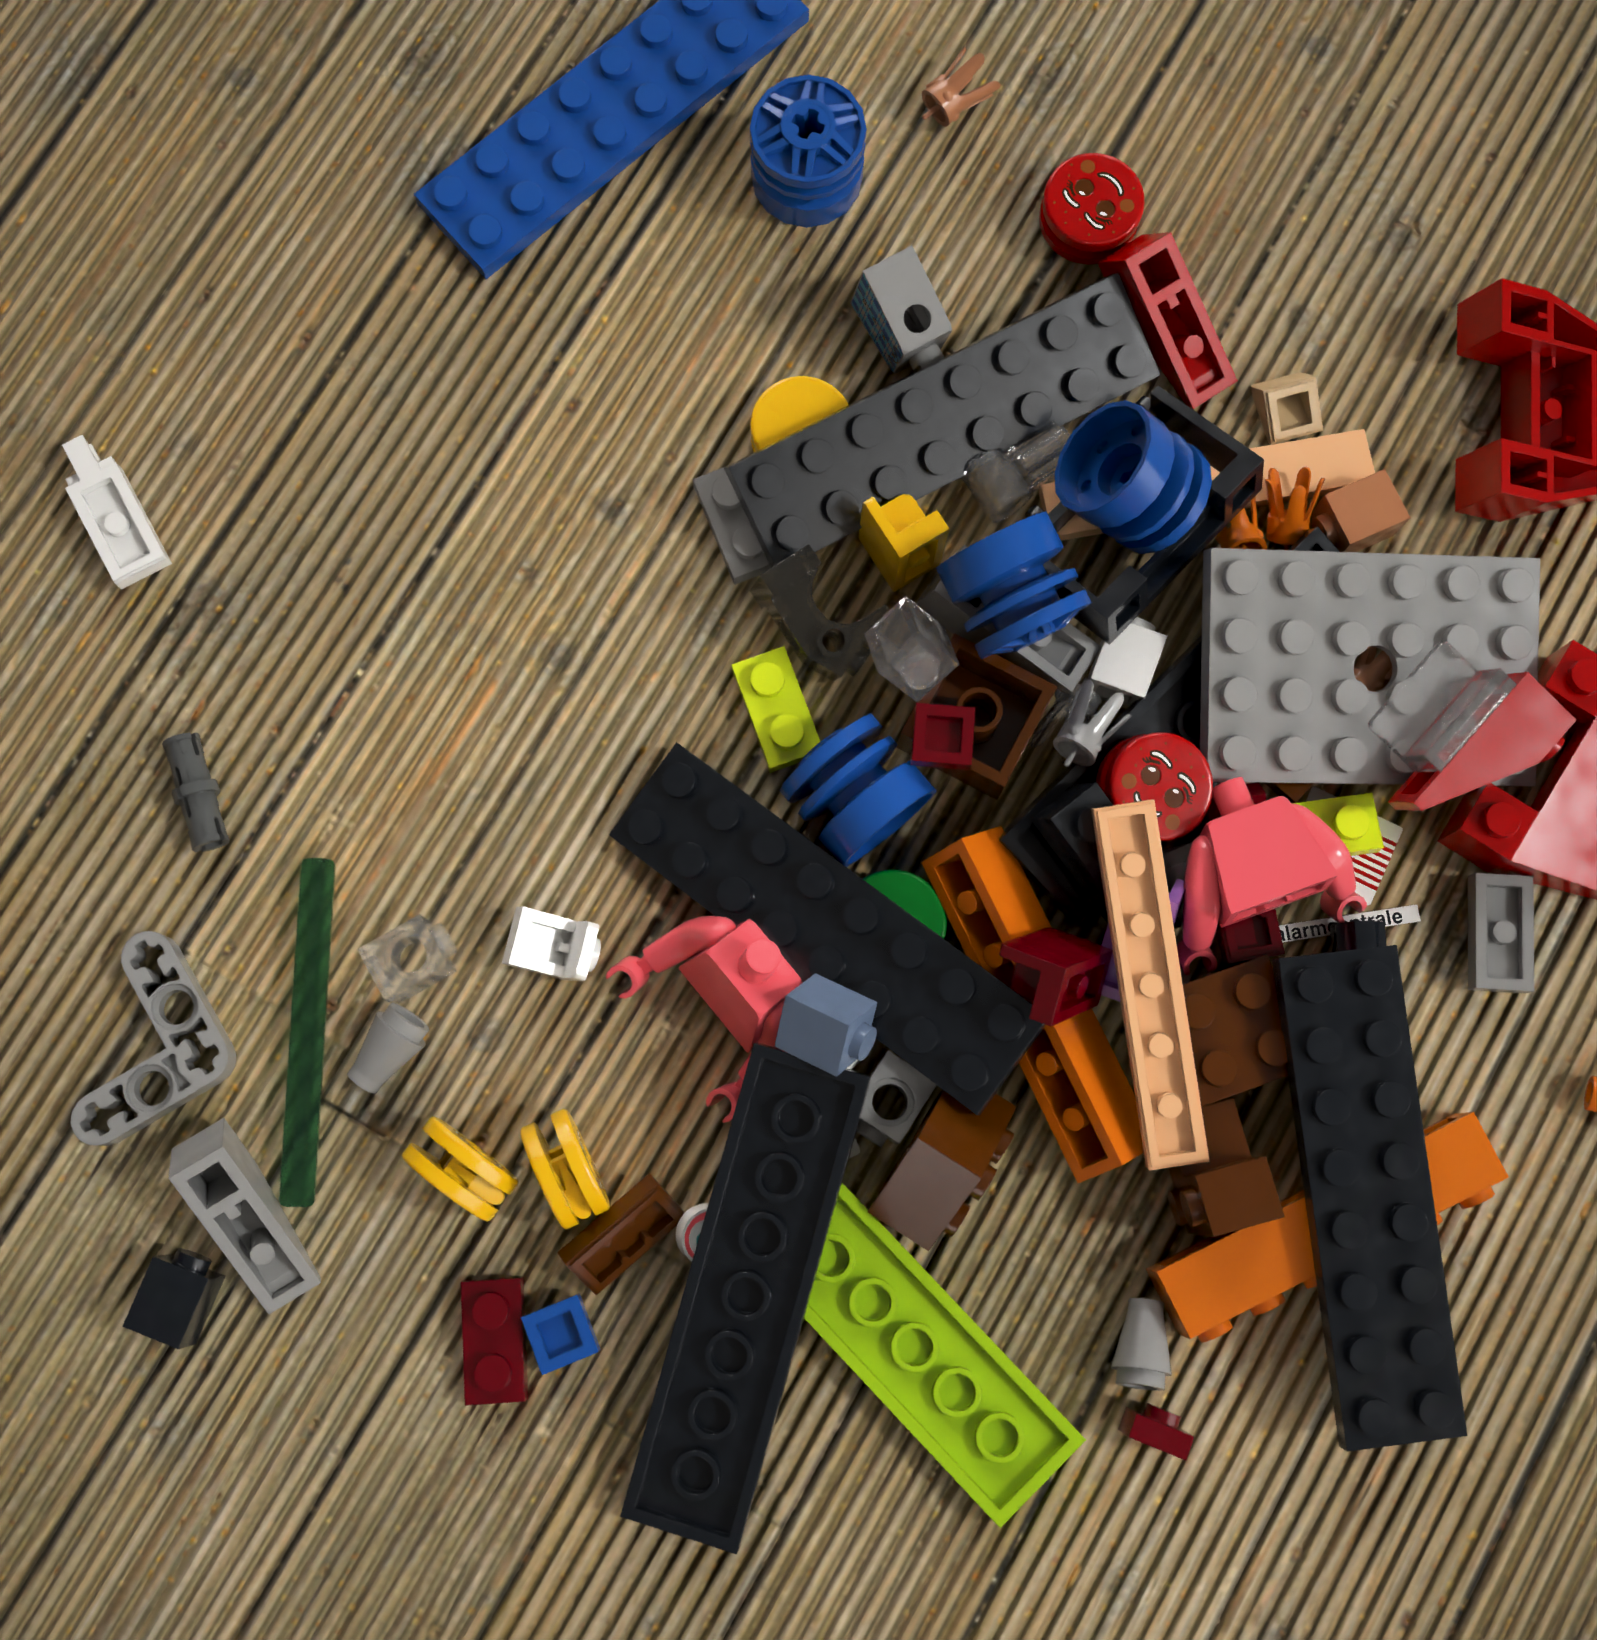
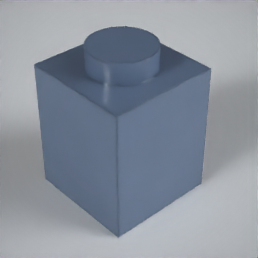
[775,973,877,1077]

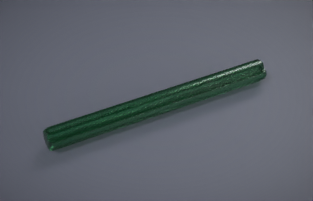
[279,857,336,1207]

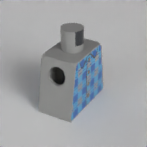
[850,245,952,374]

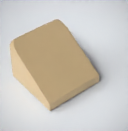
[1251,372,1323,445]

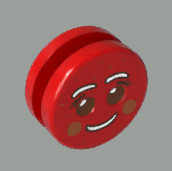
[1039,153,1145,265]
[1096,732,1213,841]

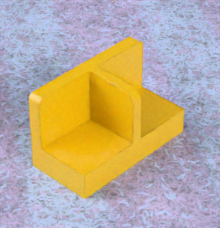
[859,494,949,592]

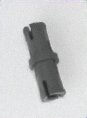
[162,732,230,852]

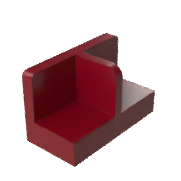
[999,927,1113,1027]

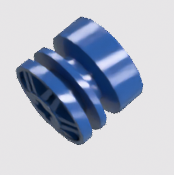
[750,74,867,228]
[1055,400,1212,554]
[936,511,1092,659]
[780,714,936,867]

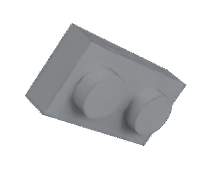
[693,465,772,585]
[1468,873,1534,994]

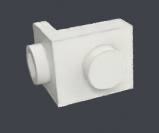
[502,907,601,981]

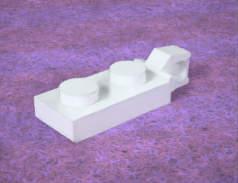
[62,435,172,589]

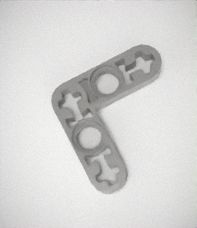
[70,931,236,1146]

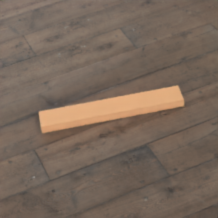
[1039,429,1375,541]
[1091,799,1210,1171]

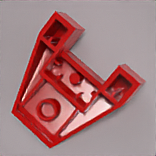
[1455,278,1597,522]
[1437,640,1597,900]

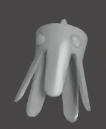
[1053,679,1132,767]

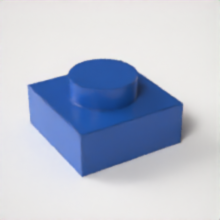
[521,1293,601,1375]

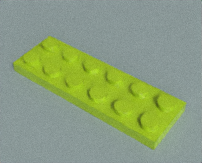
[804,1183,1086,1528]

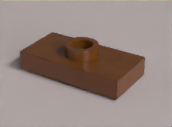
[557,1173,685,1295]

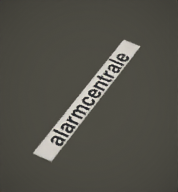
[1279,905,1421,942]

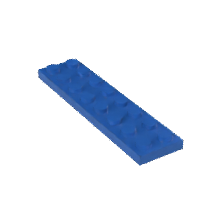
[414,0,809,279]

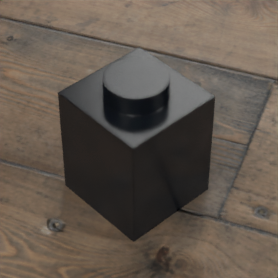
[122,1248,225,1349]

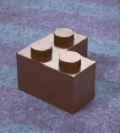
[868,1089,1017,1251]
[1168,1098,1285,1237]

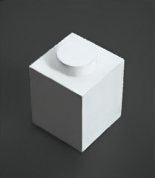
[1087,617,1167,709]

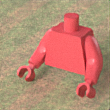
[1177,777,1367,975]
[606,916,803,1123]

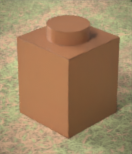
[1311,469,1411,552]

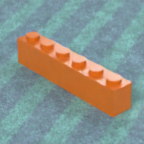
[921,826,1144,1183]
[1146,1112,1509,1343]

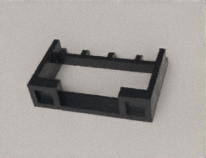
[1025,386,1264,645]

